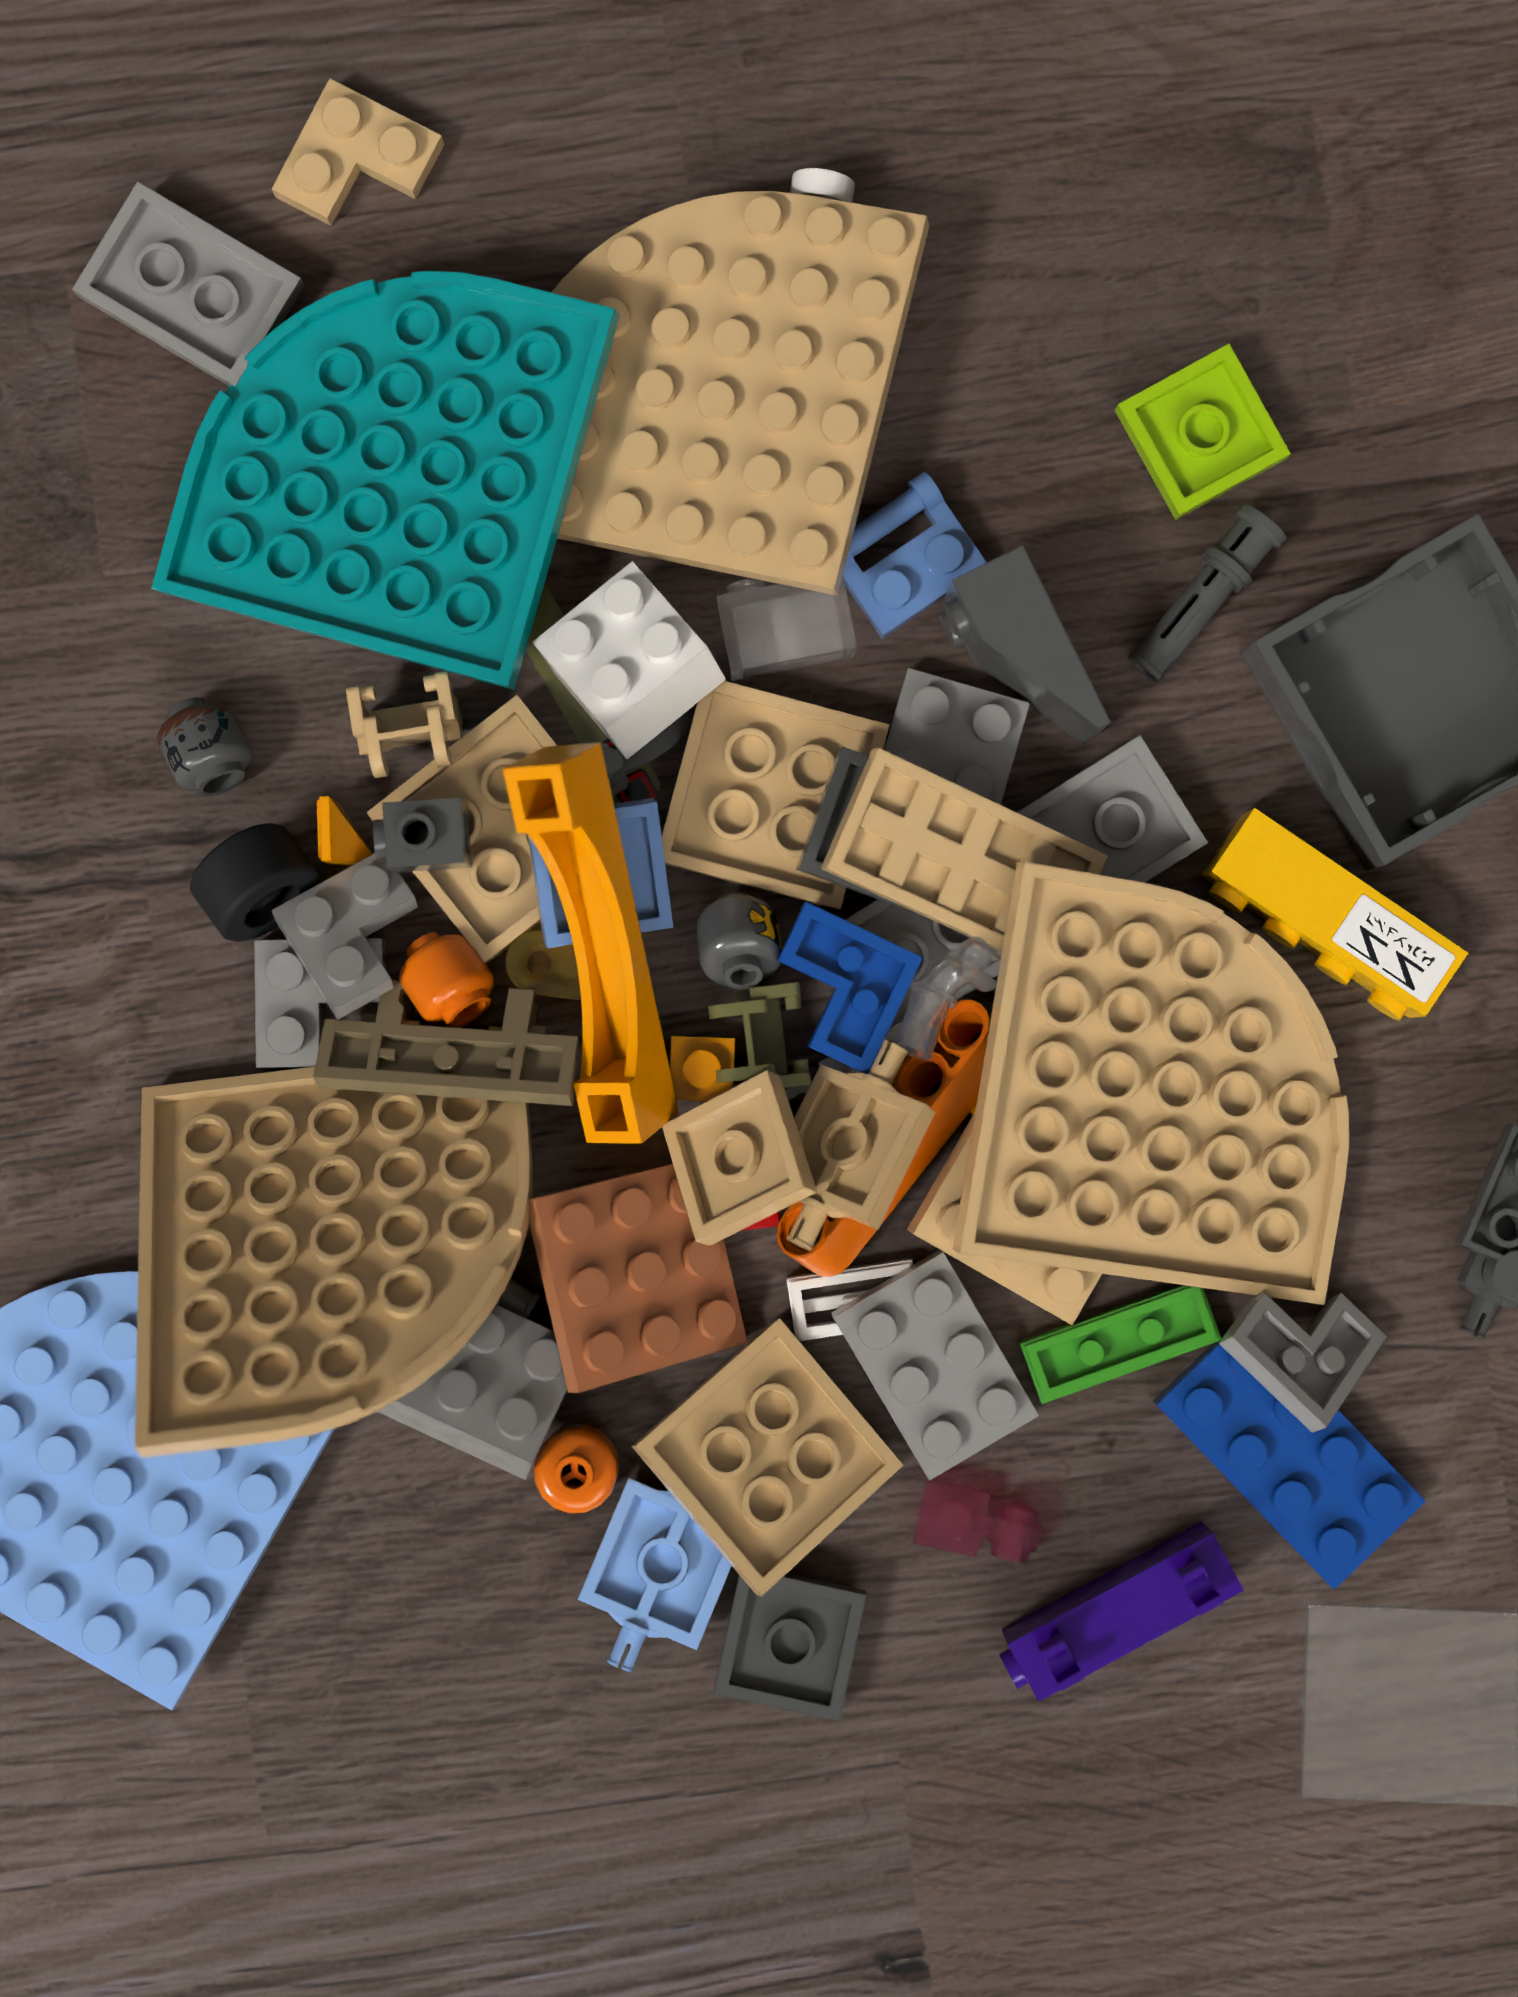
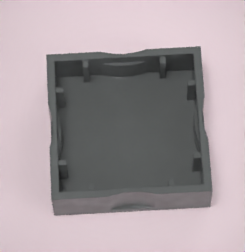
[1240,513,1518,871]

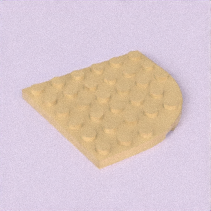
[551,191,930,596]
[953,862,1349,1305]
[135,1067,533,1458]

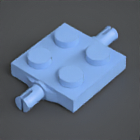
[578,1477,732,1673]

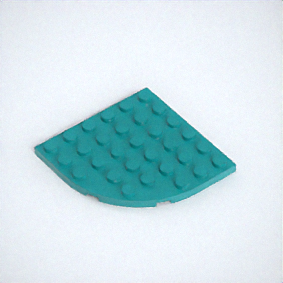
[151,271,620,690]

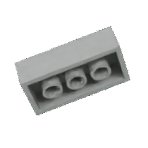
[377,1305,568,1480]

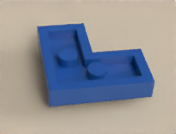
[777,902,923,1074]

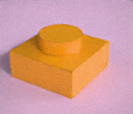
[670,1036,735,1101]

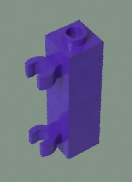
[999,1521,1244,1702]

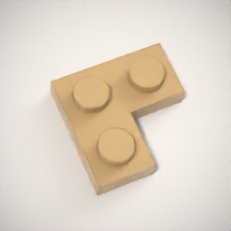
[271,78,445,226]

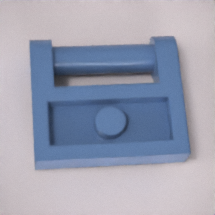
[842,472,987,639]

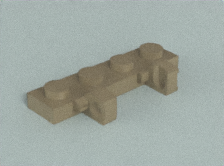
[313,980,581,1106]

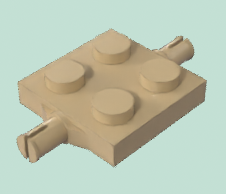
[786,1040,935,1251]

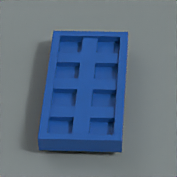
[1153,1326,1426,1590]

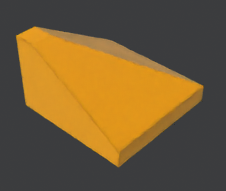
[317,796,372,866]

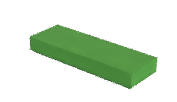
[1018,1284,1221,1404]

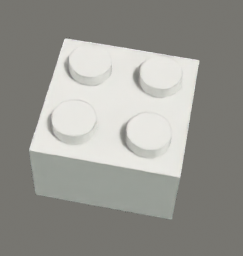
[532,561,726,760]

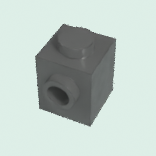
[373,797,472,873]

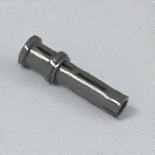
[1128,504,1287,684]

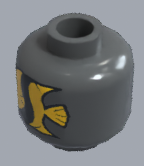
[696,893,782,989]

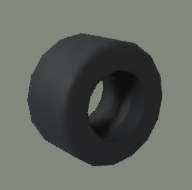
[190,823,319,942]

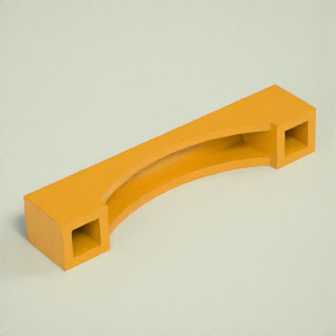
[503,742,679,1143]

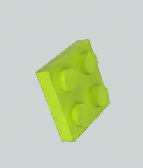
[1115,344,1291,520]

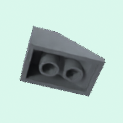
[939,545,1111,744]

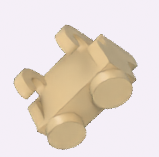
[346,671,464,778]

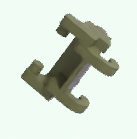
[708,982,811,1088]

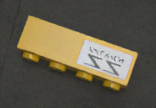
[1201,808,1468,1021]

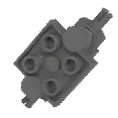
[1455,1124,1518,1340]

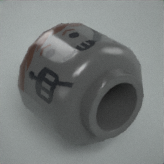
[157,697,252,797]

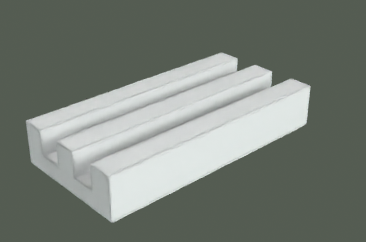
[786,1258,913,1341]

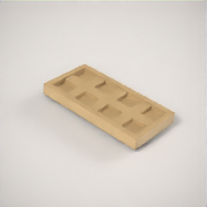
[821,748,1108,952]

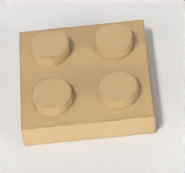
[662,1070,817,1246]

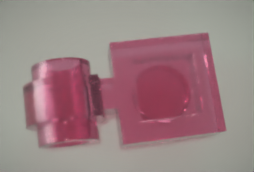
[913,1477,1042,1563]

